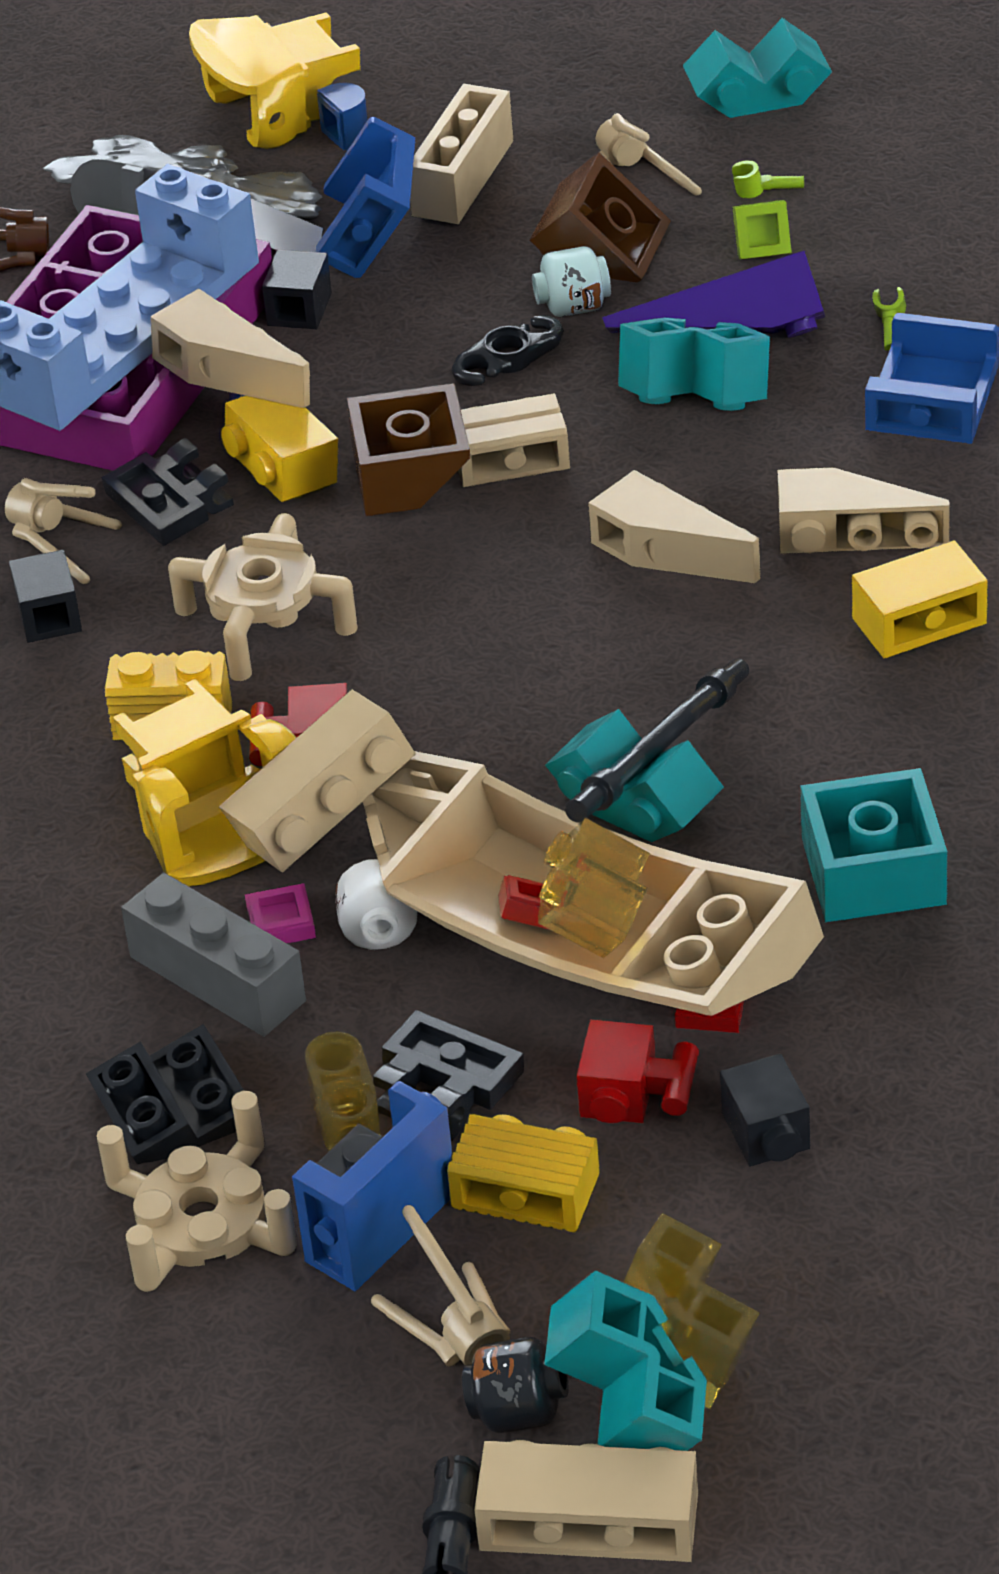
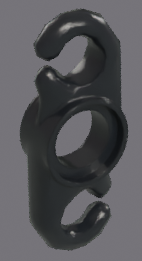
[451,315,564,386]

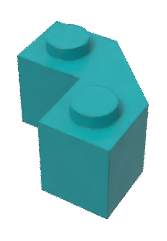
[683,18,832,118]
[618,317,770,411]
[545,709,724,842]
[544,1270,707,1451]

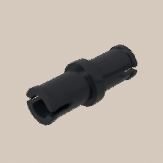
[422,1455,480,1574]

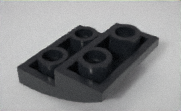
[86,1024,244,1164]

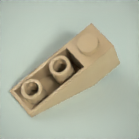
[151,288,310,408]
[777,468,949,553]
[589,470,760,583]

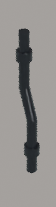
[565,658,749,823]

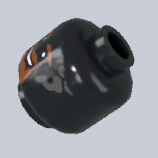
[462,1337,569,1433]

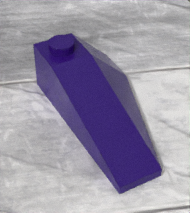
[602,250,825,338]

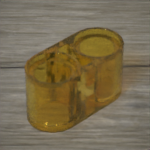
[305,1031,381,1152]

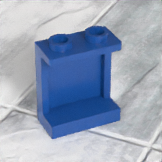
[315,117,416,278]
[865,313,999,444]
[292,1081,453,1291]

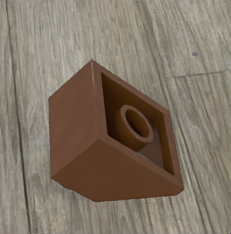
[529,152,671,283]
[347,383,471,516]

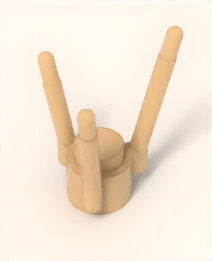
[595,113,702,195]
[5,478,122,584]
[371,1205,510,1367]

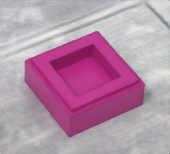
[245,883,316,943]

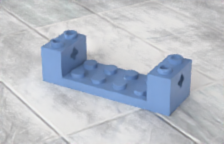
[0,164,259,431]

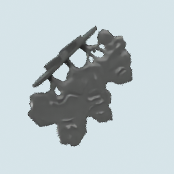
[43,135,323,219]

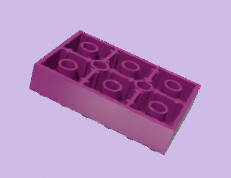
[0,205,272,471]

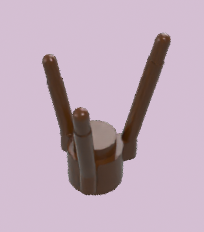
[0,207,49,271]

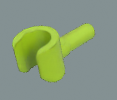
[732,160,804,198]
[872,287,906,351]

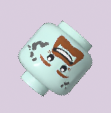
[532,246,611,317]

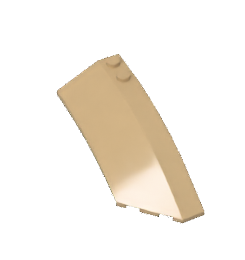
[363,751,824,1016]

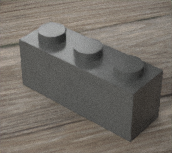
[121,872,306,1037]

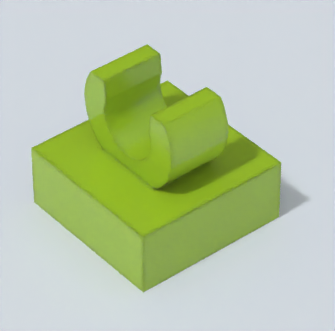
[733,200,792,259]

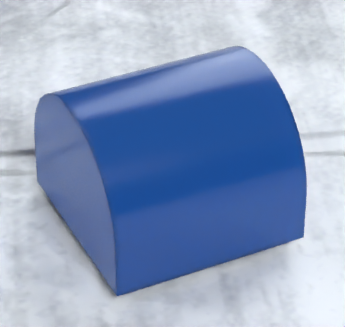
[317,83,368,151]

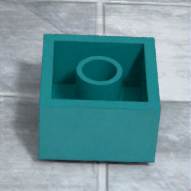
[800,768,947,922]

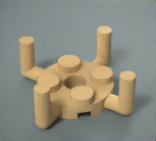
[168,513,358,681]
[97,1091,297,1292]

